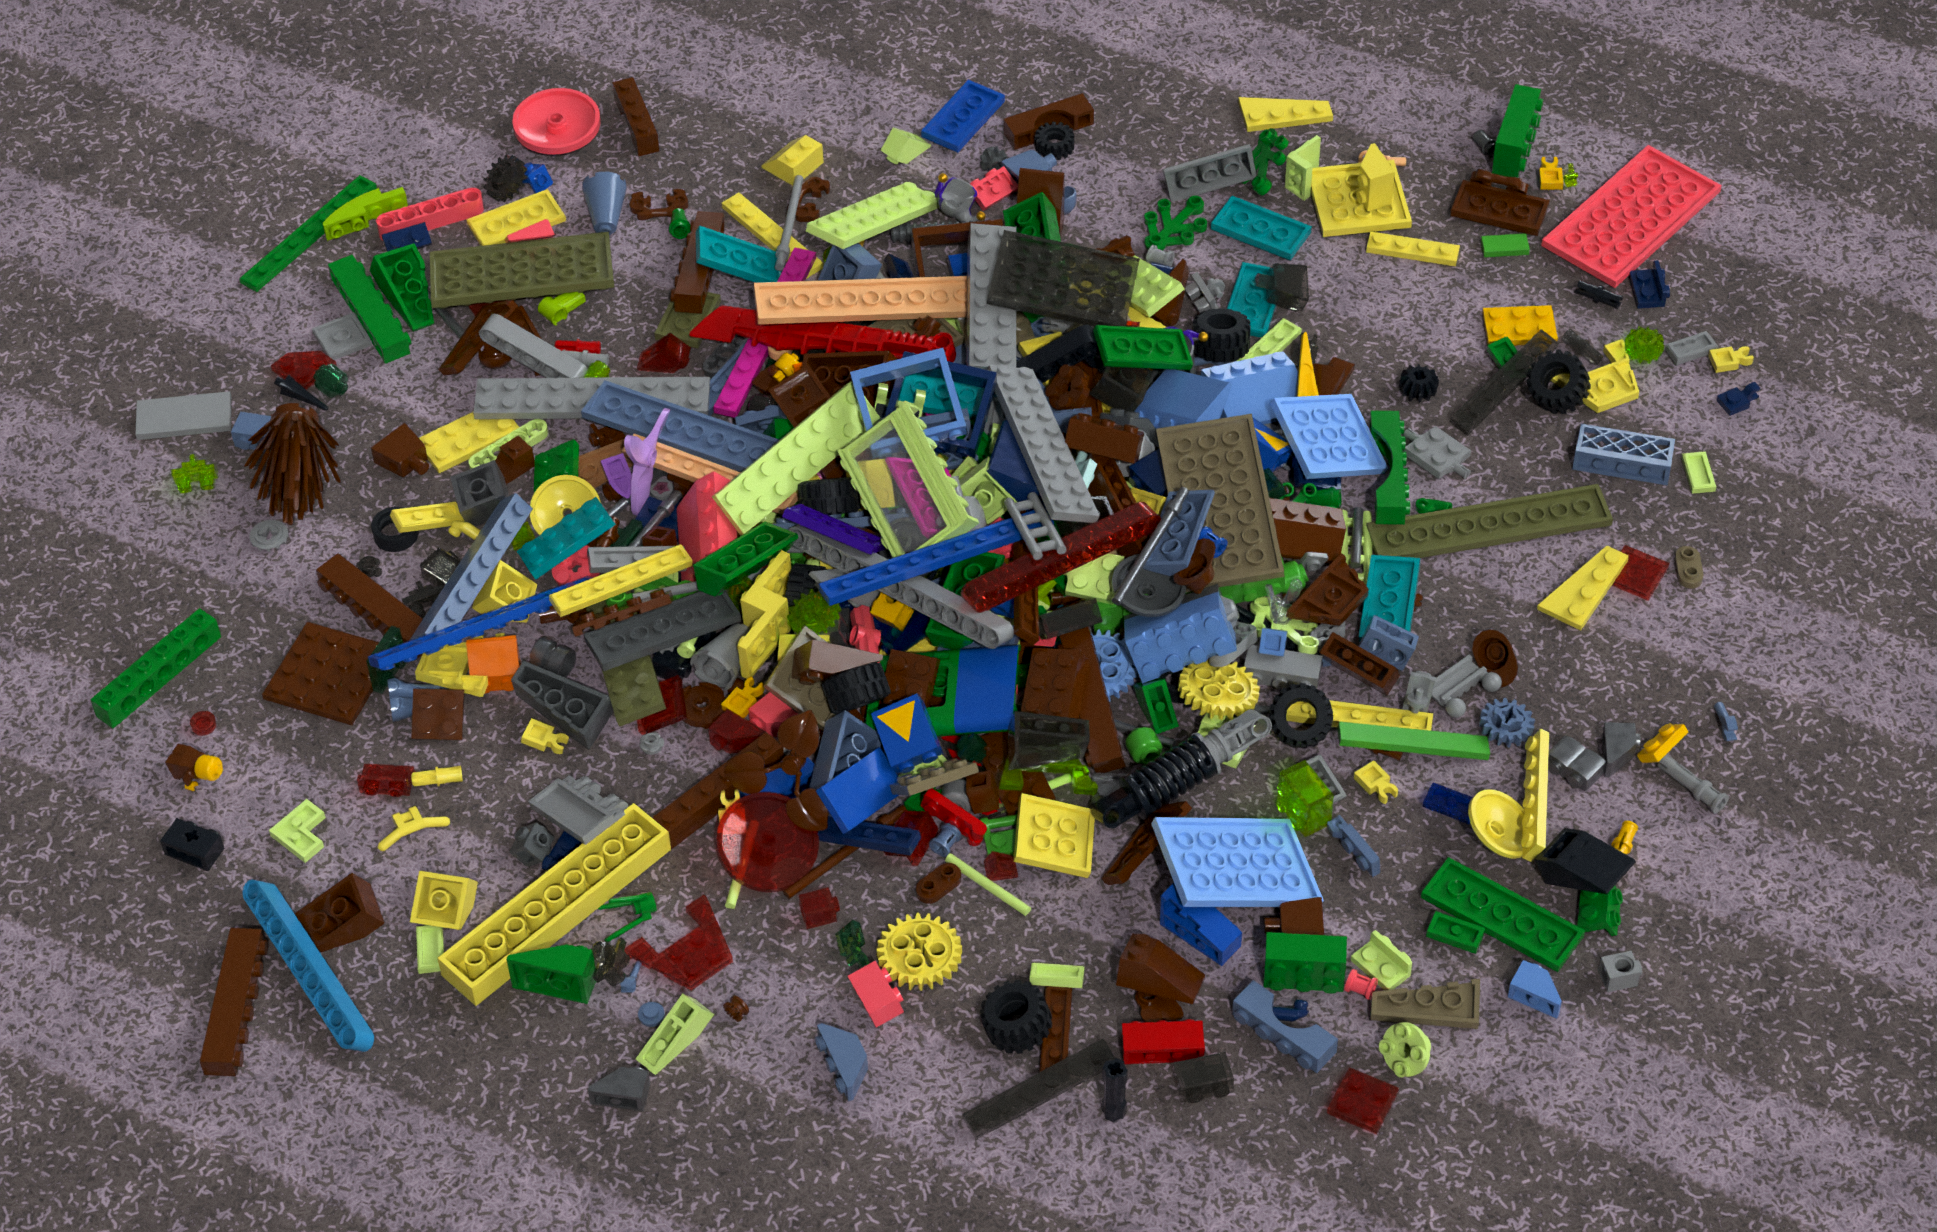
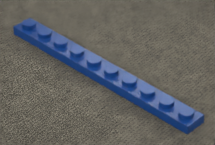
[819,510,1054,606]
[368,576,594,670]

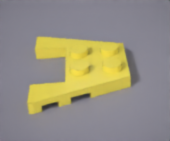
[1551,339,1639,413]
[415,633,505,697]

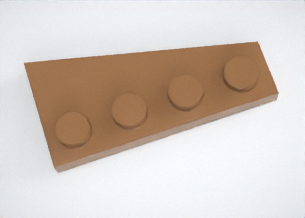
[578,439,634,489]

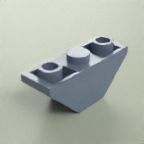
[815,1023,868,1102]

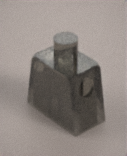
[1254,263,1309,312]

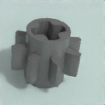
[980,146,1007,171]

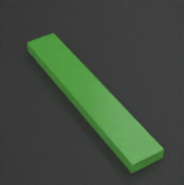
[1337,722,1490,760]

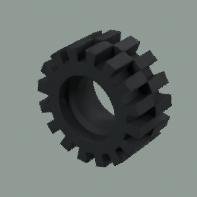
[1035,122,1074,161]

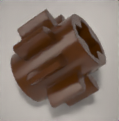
[913,315,942,338]

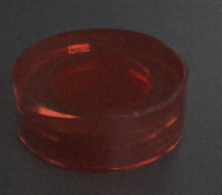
[190,711,216,736]

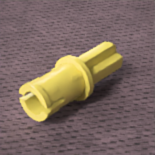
[411,765,463,787]

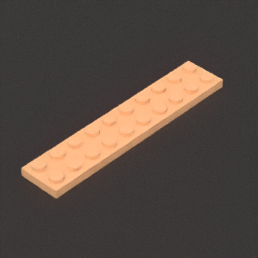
[753,276,967,324]

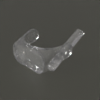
[1265,579,1303,625]

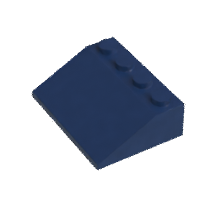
[987,420,1048,513]

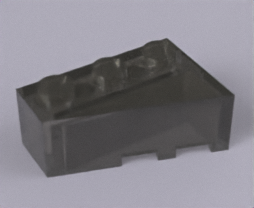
[1008,711,1090,770]

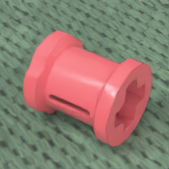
[1344,969,1378,1000]

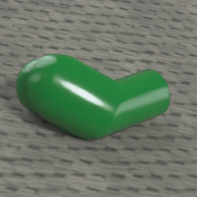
[1415,498,1452,514]

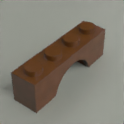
[612,77,659,157]
[1003,93,1094,150]

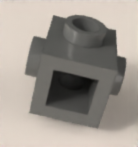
[509,822,555,867]

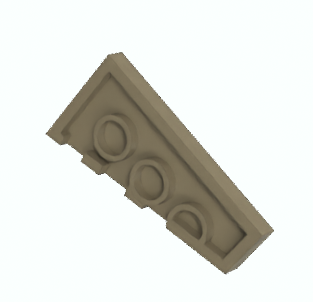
[1370,979,1480,1029]

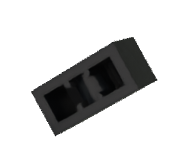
[160,818,225,871]

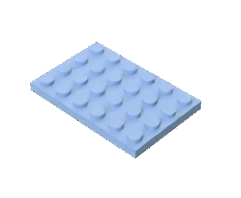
[1151,817,1324,907]

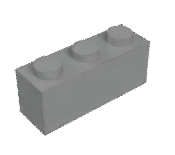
[1244,645,1323,689]

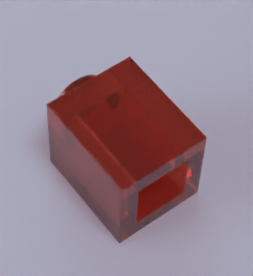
[799,887,840,929]

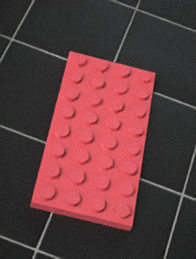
[1541,145,1722,288]

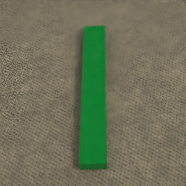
[239,175,377,292]

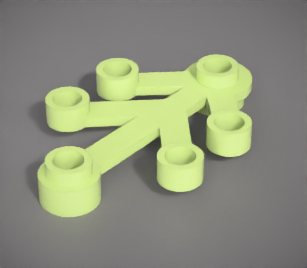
[1250,596,1319,654]

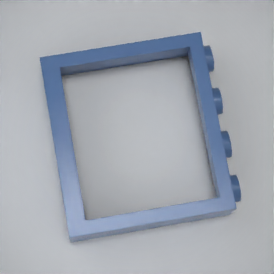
[850,348,967,459]

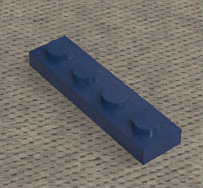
[817,816,921,856]

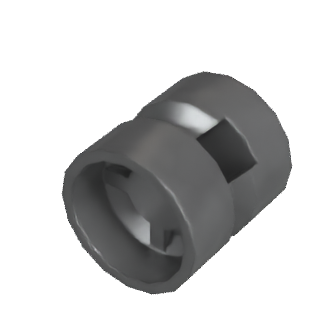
[529,637,576,678]

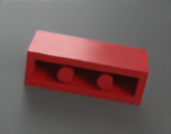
[1122,1019,1205,1064]

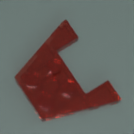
[623,895,733,991]

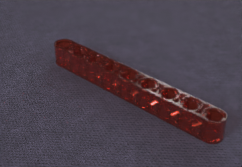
[961,502,1161,613]

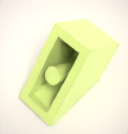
[881,127,931,164]

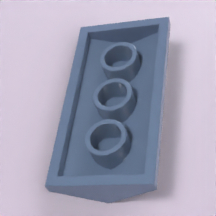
[1143,490,1215,576]

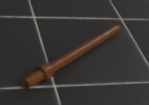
[783,805,908,899]

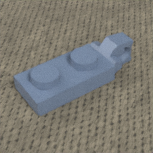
[1327,815,1380,877]

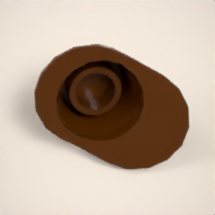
[1173,538,1216,594]
[1472,629,1518,688]

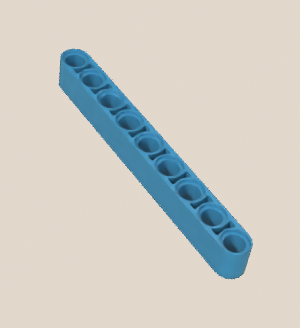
[242,879,374,1052]

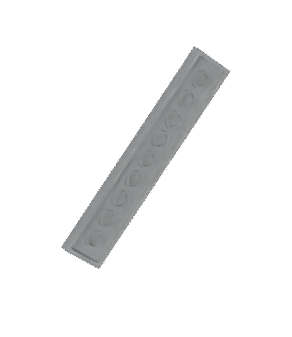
[988,365,1100,523]
[473,377,710,419]

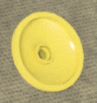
[530,475,601,535]
[1468,789,1524,859]

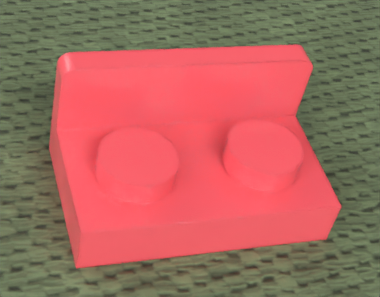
[970,166,1018,211]

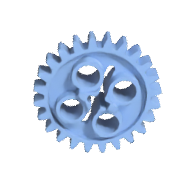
[1091,629,1138,702]

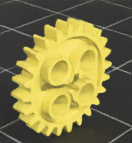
[1178,659,1260,720]
[877,913,962,991]

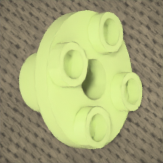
[1379,1022,1431,1077]

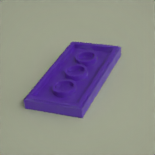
[782,504,885,555]

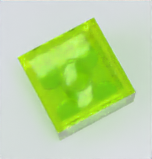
[1276,760,1334,837]

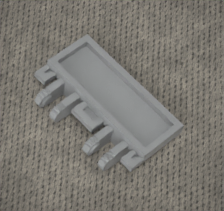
[528,775,628,845]

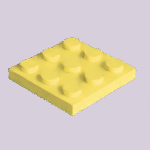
[1013,793,1095,878]

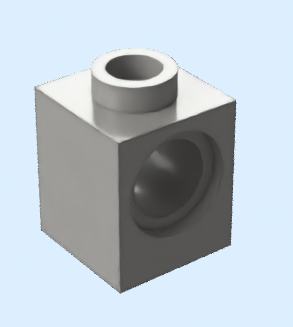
[1598,951,1642,992]

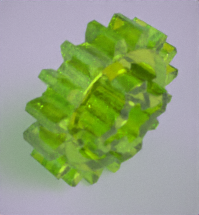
[787,589,842,636]

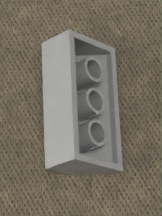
[1162,144,1256,202]

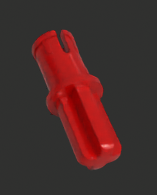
[554,339,601,354]

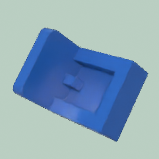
[514,162,553,194]

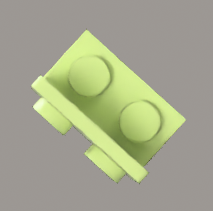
[1285,135,1321,201]

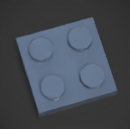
[735,405,787,434]

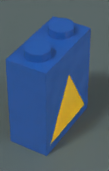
[1253,418,1293,475]
[871,693,944,774]

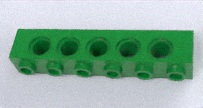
[90,608,221,729]

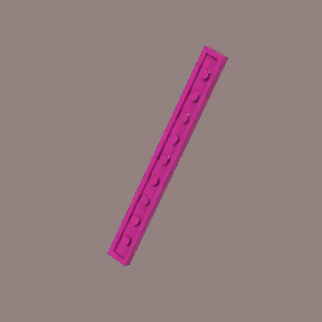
[714,247,816,418]

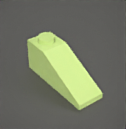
[636,994,714,1075]

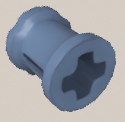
[929,823,962,857]

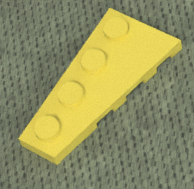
[1238,97,1333,132]
[1537,546,1629,630]

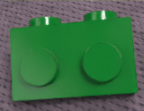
[1577,886,1623,936]

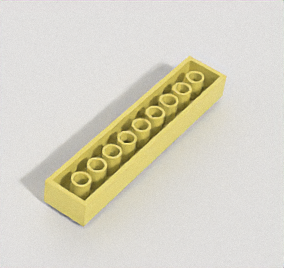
[437,803,671,1006]

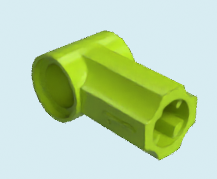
[538,292,586,326]

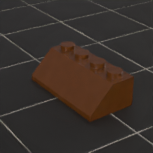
[1269,498,1346,564]

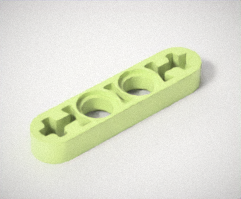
[469,419,548,469]

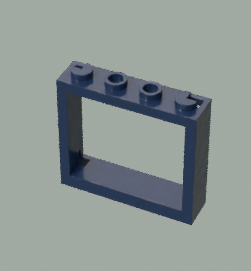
[883,351,997,459]

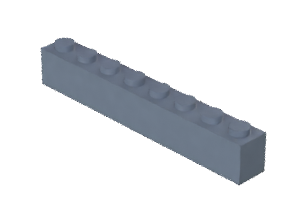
[410,493,533,656]

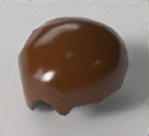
[478,343,512,369]

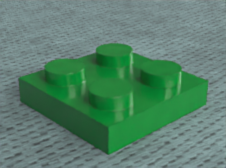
[534,439,579,492]

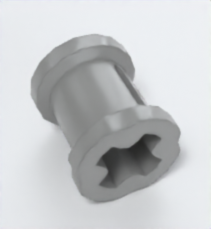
[1146,245,1175,266]

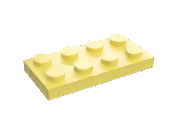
[419,412,519,473]

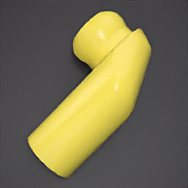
[448,520,481,540]

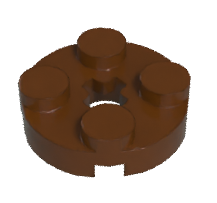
[1045,364,1090,410]
[677,682,726,729]

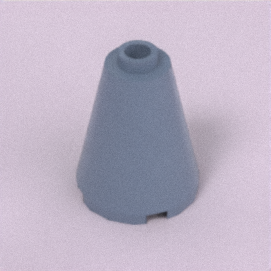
[582,172,627,235]

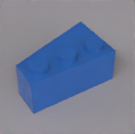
[1160,883,1242,966]

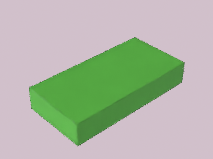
[1481,234,1530,257]

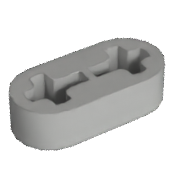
[1310,621,1345,651]

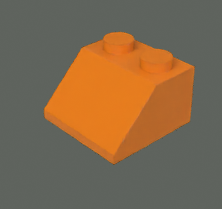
[466,635,521,694]

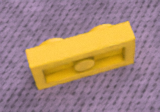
[1637,723,1688,763]

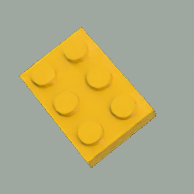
[1482,305,1558,346]

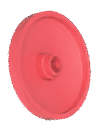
[512,88,601,155]

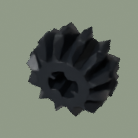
[1399,364,1439,403]

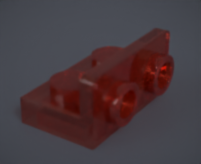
[357,764,415,797]
[883,811,939,866]

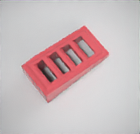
[505,219,555,243]

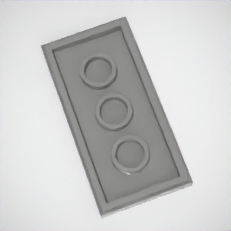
[136,391,231,440]

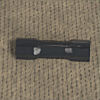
[1102,1058,1128,1122]

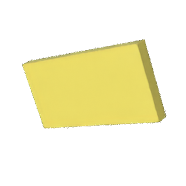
[466,189,566,246]

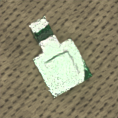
[835,920,869,969]

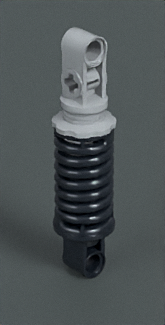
[1092,709,1272,828]

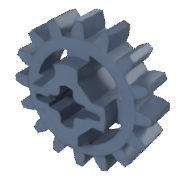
[1479,698,1535,748]

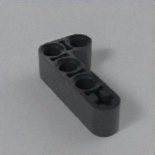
[1016,325,1104,383]

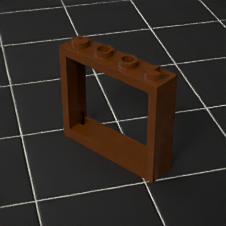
[911,219,1003,277]

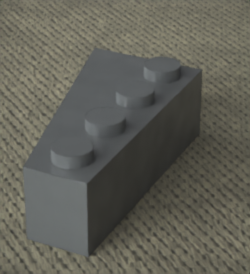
[511,661,614,750]

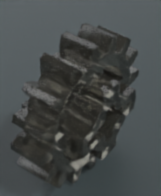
[483,154,527,202]

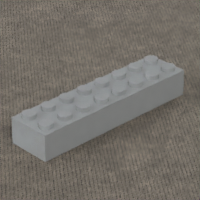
[966,223,1016,370]

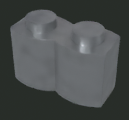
[1548,736,1606,791]

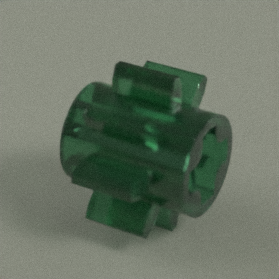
[956,733,987,764]

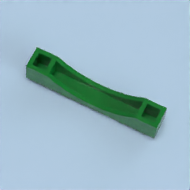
[1369,410,1410,525]

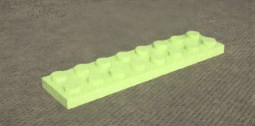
[806,182,939,249]
[712,381,881,535]

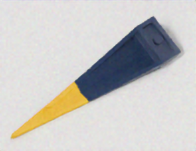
[1292,331,1341,490]

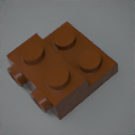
[883,649,940,708]

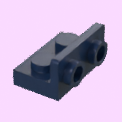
[1629,260,1670,309]

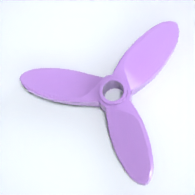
[624,408,670,516]

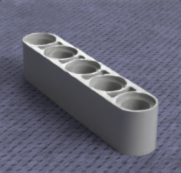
[479,314,588,378]

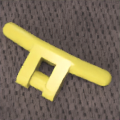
[378,806,450,851]

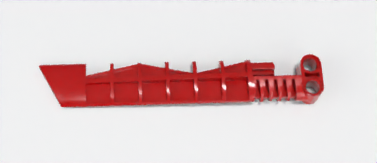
[689,305,956,362]

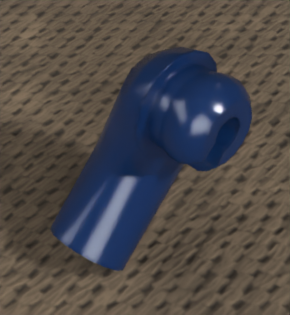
[1273,1000,1309,1022]

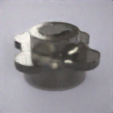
[356,556,383,577]

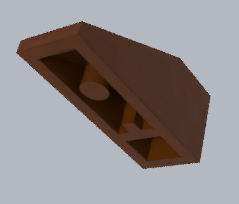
[1150,259,1189,327]

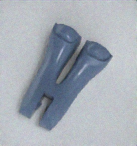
[388,678,452,722]

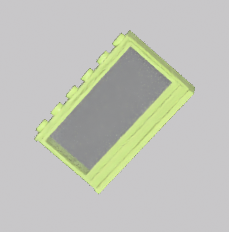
[838,401,979,559]

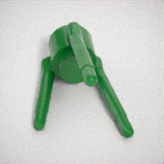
[598,892,657,943]

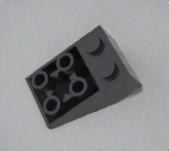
[1535,828,1636,894]

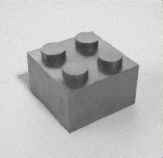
[450,460,509,526]

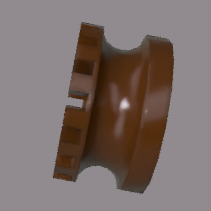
[723,995,750,1022]

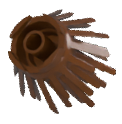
[244,403,340,525]

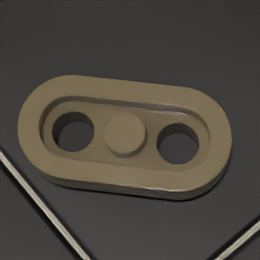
[1675,546,1704,589]

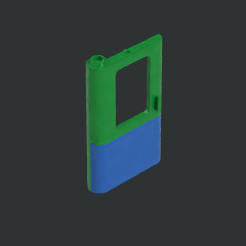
[865,644,1021,737]

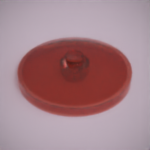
[715,792,819,892]

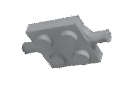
[1403,426,1471,479]

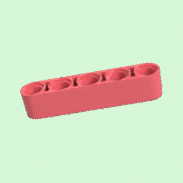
[376,188,484,241]

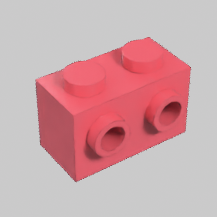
[848,961,904,1028]

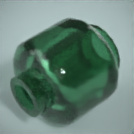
[313,364,349,398]

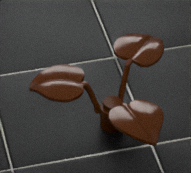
[724,710,829,831]

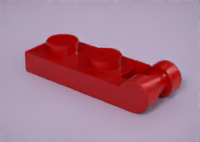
[920,788,987,846]

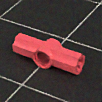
[849,605,881,663]

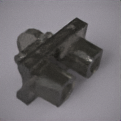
[402,581,444,619]
[591,937,631,987]

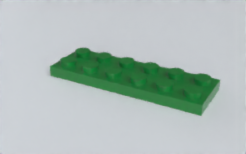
[1421,857,1585,972]

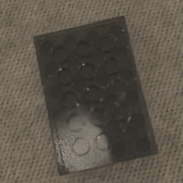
[986,230,1140,327]

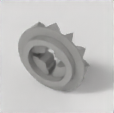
[250,520,289,552]

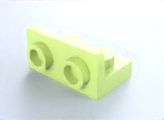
[1351,930,1412,990]

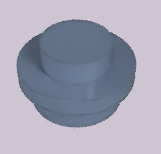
[638,1002,665,1027]

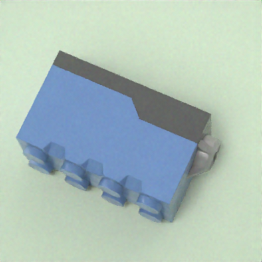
[1124,584,1239,683]

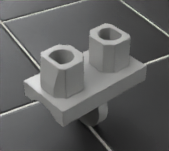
[1185,272,1225,313]
[1402,671,1436,713]

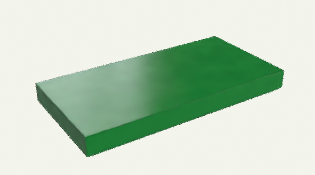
[1093,325,1193,370]

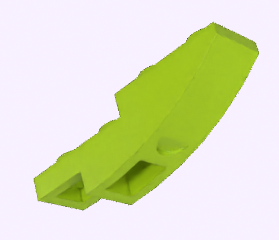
[323,187,408,241]

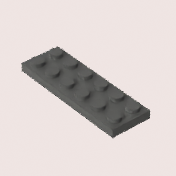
[584,591,741,672]

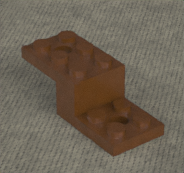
[768,365,870,479]

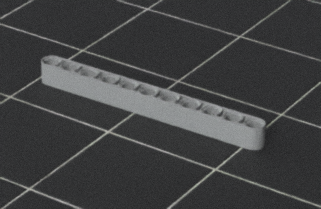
[789,524,1014,649]

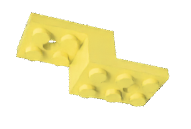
[737,550,791,679]

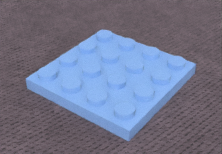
[1270,394,1388,479]

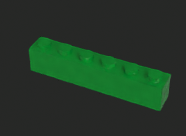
[328,254,412,364]

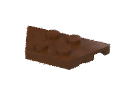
[1286,553,1369,626]

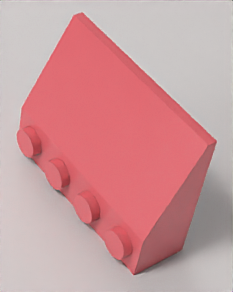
[677,471,737,582]

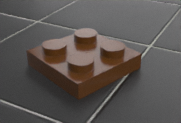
[411,689,465,741]

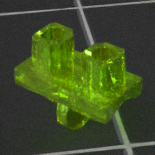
[171,454,218,494]

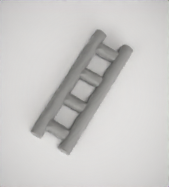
[1004,492,1067,560]

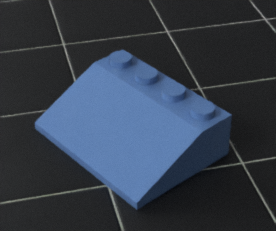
[1200,351,1298,424]
[1132,369,1232,429]

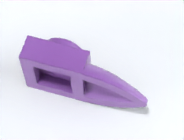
[601,453,632,499]

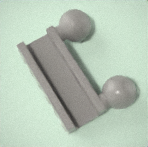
[1431,654,1502,718]

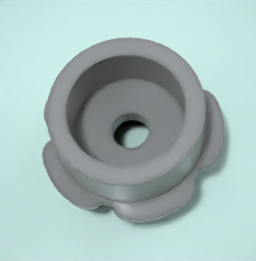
[640,732,664,755]

